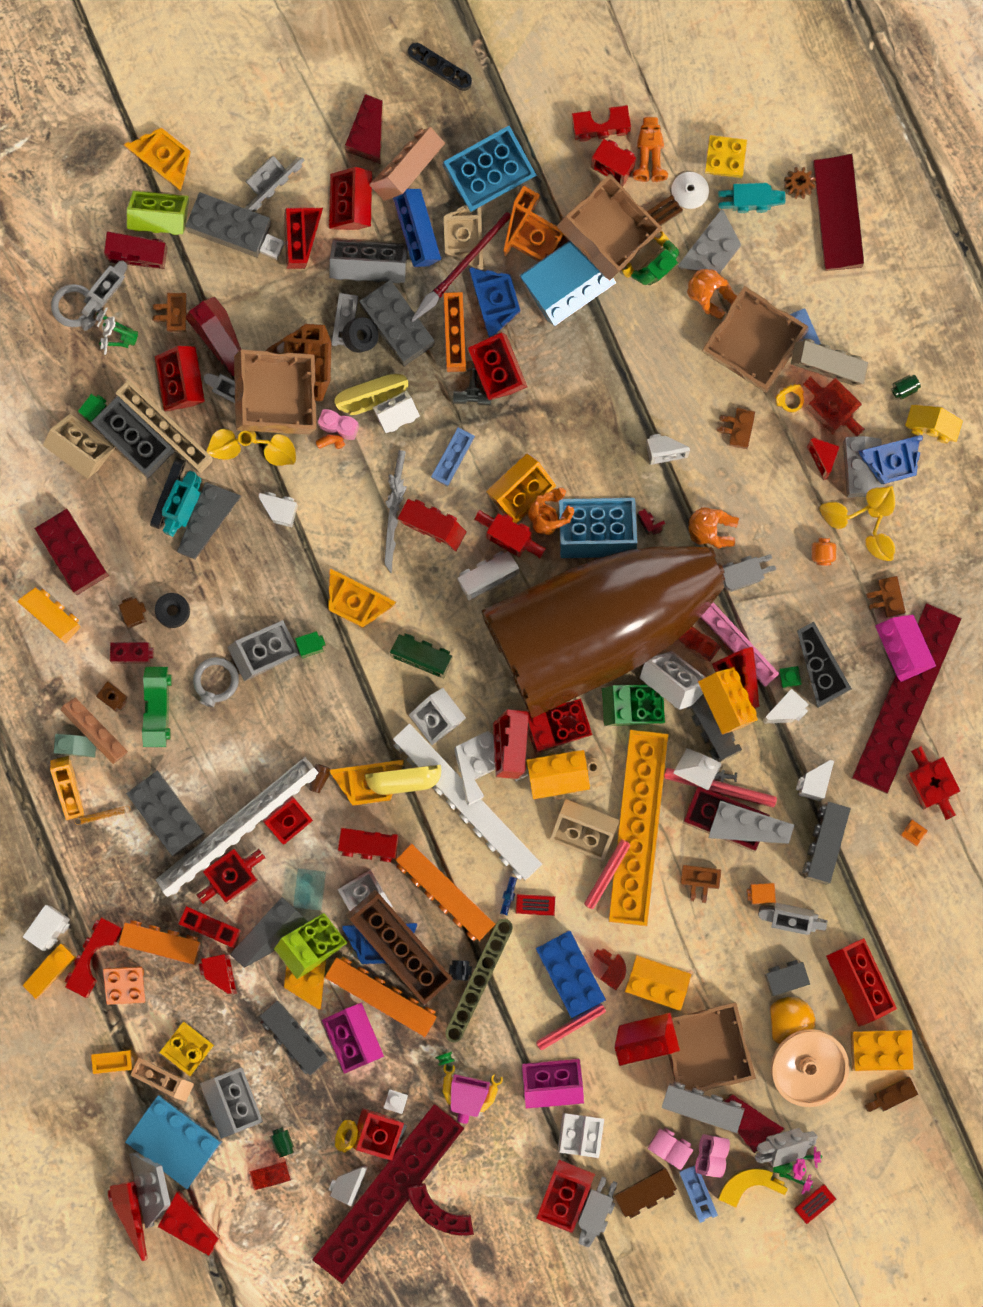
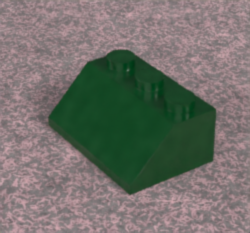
[390,633,453,679]

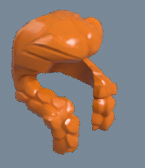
[687,269,737,320]
[528,487,574,535]
[689,507,739,549]

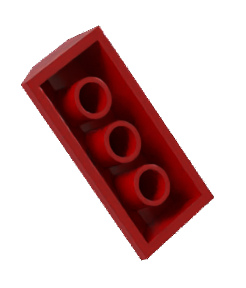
[826,938,897,1027]

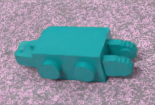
[718,183,786,213]
[162,471,202,537]

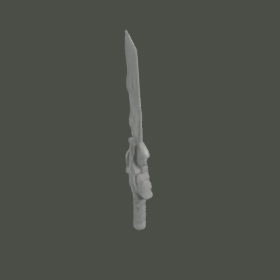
[384,450,407,573]

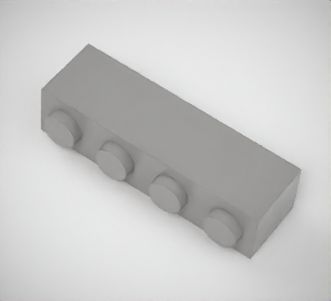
[662,1082,745,1133]

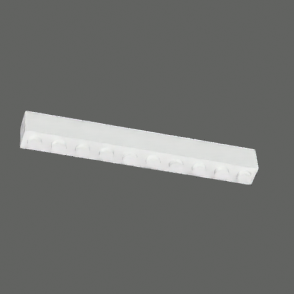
[393,723,542,881]

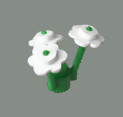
[96,307,138,355]

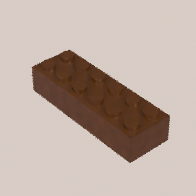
[345,890,453,1005]

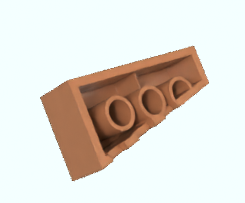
[369,127,445,201]

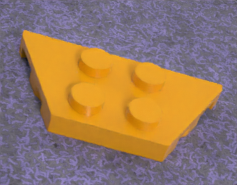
[124,127,191,191]
[329,569,396,628]
[330,760,404,806]
[284,960,326,1010]

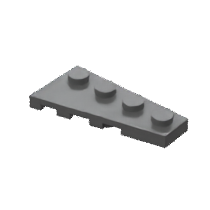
[708,801,794,844]

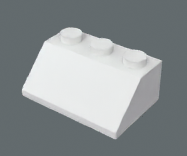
[458,551,519,601]
[640,651,706,710]

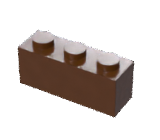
[614,1167,677,1219]

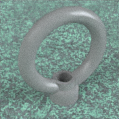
[51,284,96,331]
[193,657,239,708]

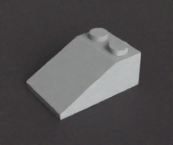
[228,620,300,681]

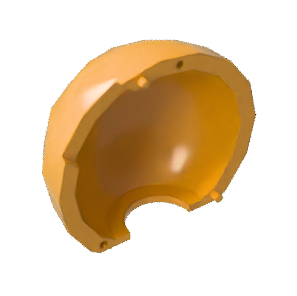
[770,997,816,1044]

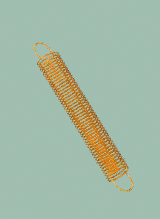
[74,806,130,825]

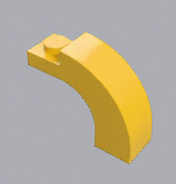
[717,1168,788,1208]

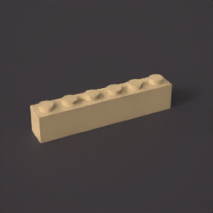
[116,379,213,474]

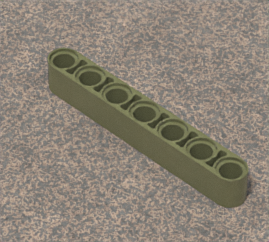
[445,919,513,1043]

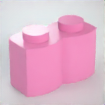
[318,409,359,440]
[647,1128,693,1170]
[695,1134,730,1178]

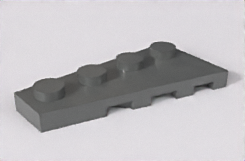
[177,482,241,560]

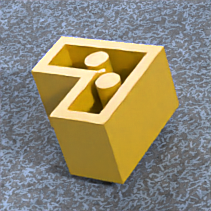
[905,405,963,444]

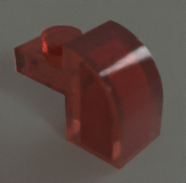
[678,626,721,662]
[593,948,626,991]

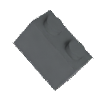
[765,960,810,996]

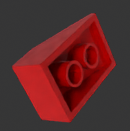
[536,1160,595,1233]

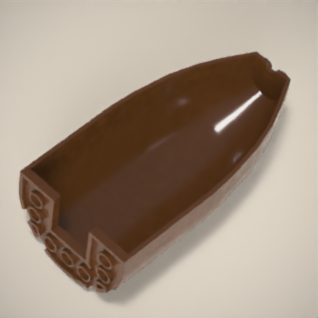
[481,546,725,718]

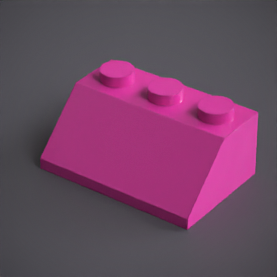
[875,615,936,682]
[322,1002,384,1074]
[522,1059,584,1109]

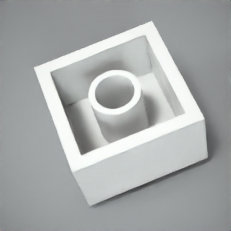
[23,905,70,951]

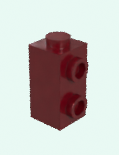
[110,642,154,664]

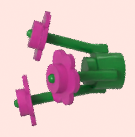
[773,1146,823,1195]

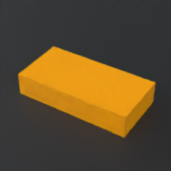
[91,1050,133,1074]

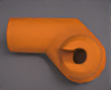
[316,434,345,449]

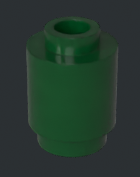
[891,374,921,400]
[269,1127,294,1158]

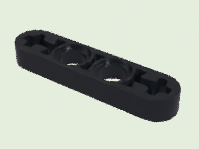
[408,43,472,91]
[150,457,186,529]

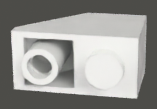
[259,492,298,527]

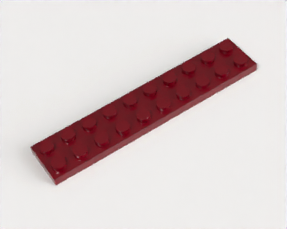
[851,603,962,794]
[312,1104,465,1285]

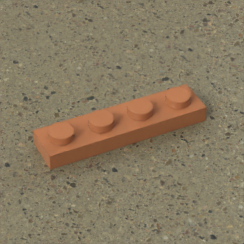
[60,697,128,764]

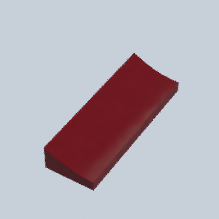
[813,153,864,271]

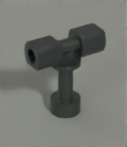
[453,361,491,406]

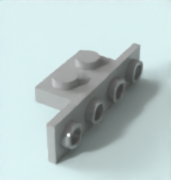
[244,156,305,212]

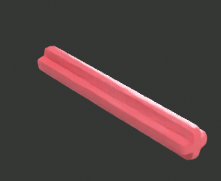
[584,840,630,909]
[536,1003,606,1050]

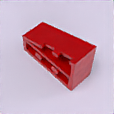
[158,1191,221,1256]

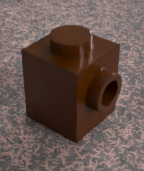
[118,597,147,629]
[96,681,128,712]

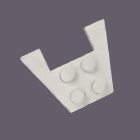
[454,731,529,805]

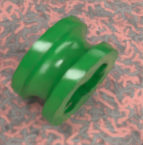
[435,1051,455,1066]

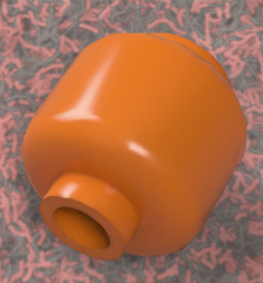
[811,538,837,566]

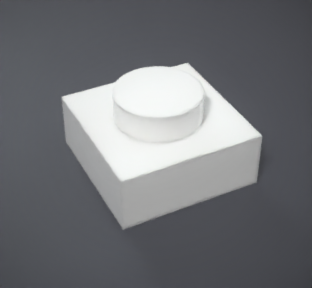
[259,234,285,260]
[384,1089,408,1114]

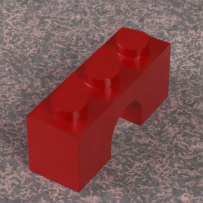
[571,105,631,142]
[178,906,241,948]

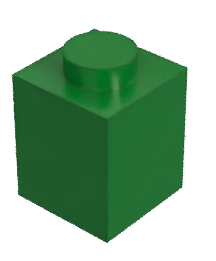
[78,394,107,423]
[295,631,326,659]

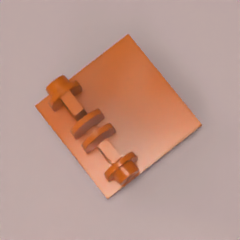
[103,966,146,1005]

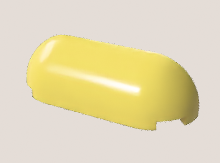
[335,374,408,415]
[365,764,441,795]

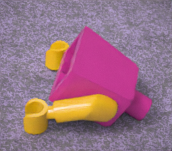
[442,1064,503,1124]

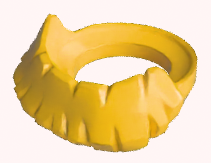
[775,384,804,413]
[335,1120,358,1153]

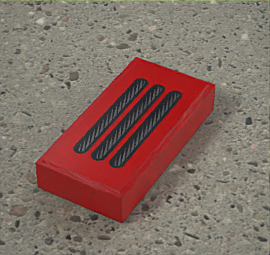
[516,894,556,916]
[794,1184,837,1224]

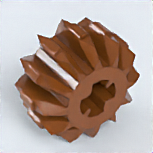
[784,167,816,199]

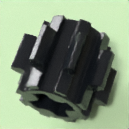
[449,960,472,981]

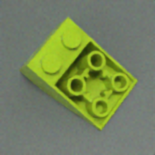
[274,913,347,979]

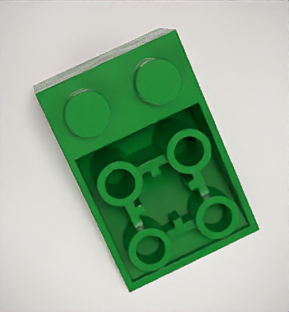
[601,685,665,726]

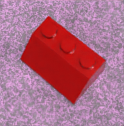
[329,167,372,230]
[468,332,528,400]
[154,346,205,411]
[199,954,237,994]
[614,1013,680,1066]

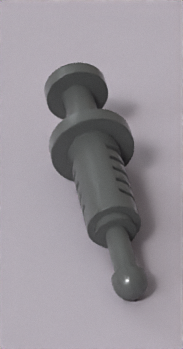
[714,770,737,782]

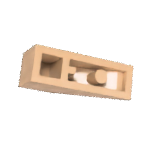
[131,1058,194,1101]

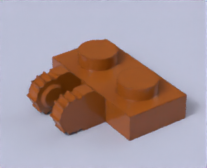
[152,293,187,332]
[717,408,755,450]
[866,576,906,618]
[680,865,721,903]

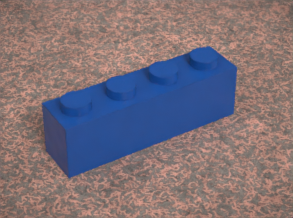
[393,189,441,267]

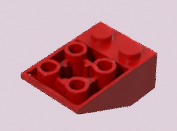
[528,698,593,754]

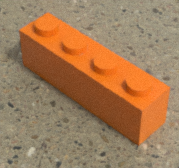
[444,292,466,372]
[119,920,202,965]

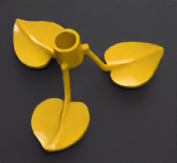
[206,428,296,466]
[819,486,895,561]

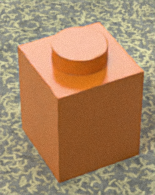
[747,883,776,905]

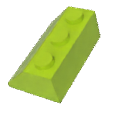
[127,191,189,235]

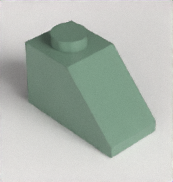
[54,734,96,758]

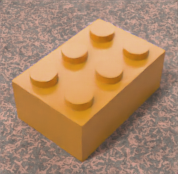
[698,667,758,735]
[851,1030,914,1071]

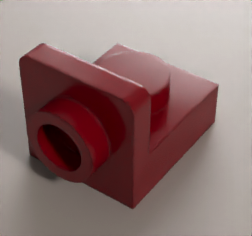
[637,509,665,536]

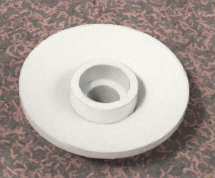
[671,172,709,209]

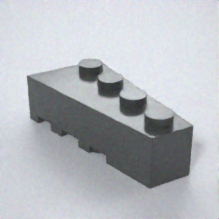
[797,622,852,708]
[686,694,742,763]
[260,1001,330,1075]

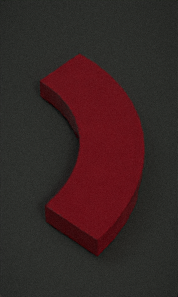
[406,1183,474,1236]

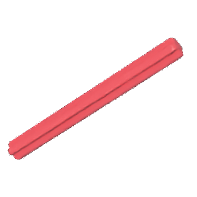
[664,768,777,808]

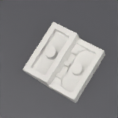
[557,1113,604,1158]

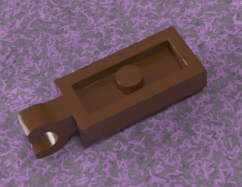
[865,1077,919,1112]

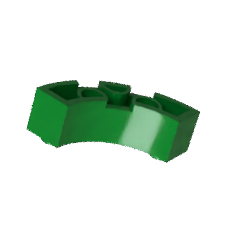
[142,667,172,747]

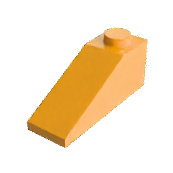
[50,756,85,820]
[22,944,77,999]

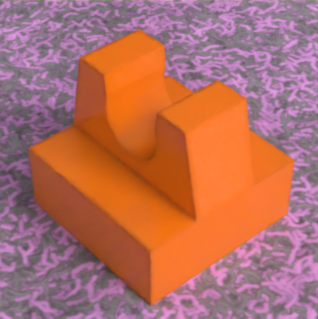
[900,820,928,847]

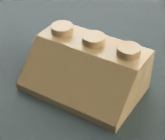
[43,414,115,479]
[550,799,619,861]

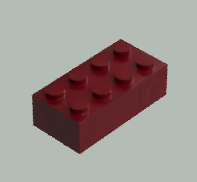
[34,508,109,595]
[683,786,770,852]

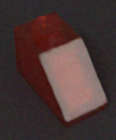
[249,1160,292,1190]

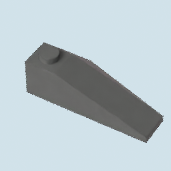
[230,897,309,968]

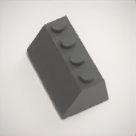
[329,239,408,283]

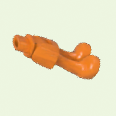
[633,117,668,182]

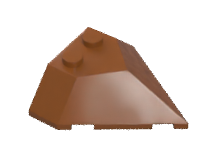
[265,324,332,401]

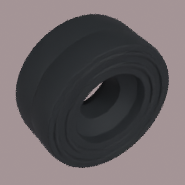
[342,317,379,353]
[155,593,190,628]

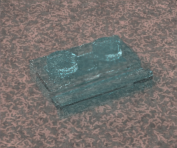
[293,869,326,911]

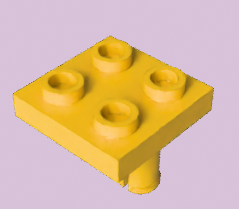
[705,135,747,178]
[159,1021,215,1076]

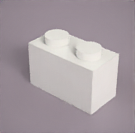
[373,391,420,433]

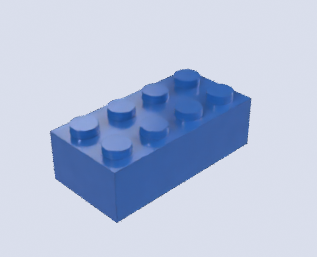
[536,931,606,1018]

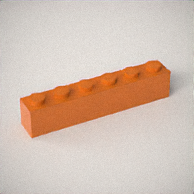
[396,844,496,942]
[325,956,437,1037]

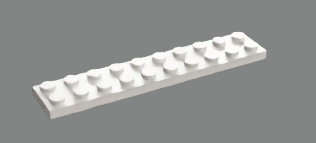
[155,757,318,897]

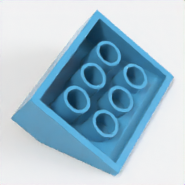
[442,126,537,212]
[520,241,616,326]
[559,498,638,558]
[125,1095,223,1189]

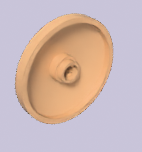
[771,1029,849,1107]

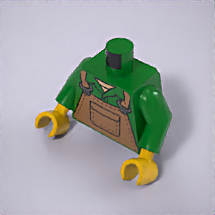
[622,231,679,285]

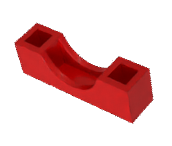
[64,918,123,998]

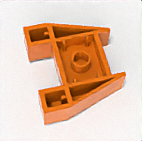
[504,186,570,262]

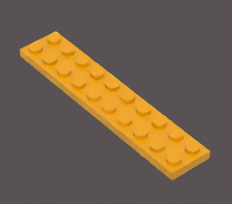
[608,730,668,926]

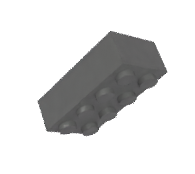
[186,192,271,258]
[360,280,435,366]
[91,396,174,479]
[126,770,205,857]
[802,802,851,885]

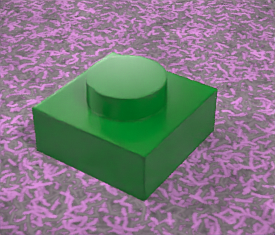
[779,666,802,688]

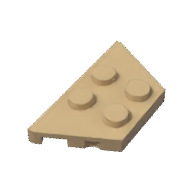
[444,205,483,271]

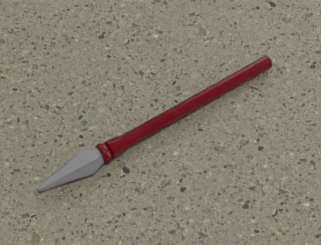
[411,212,511,322]

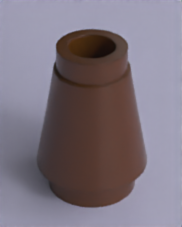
[309,764,331,793]

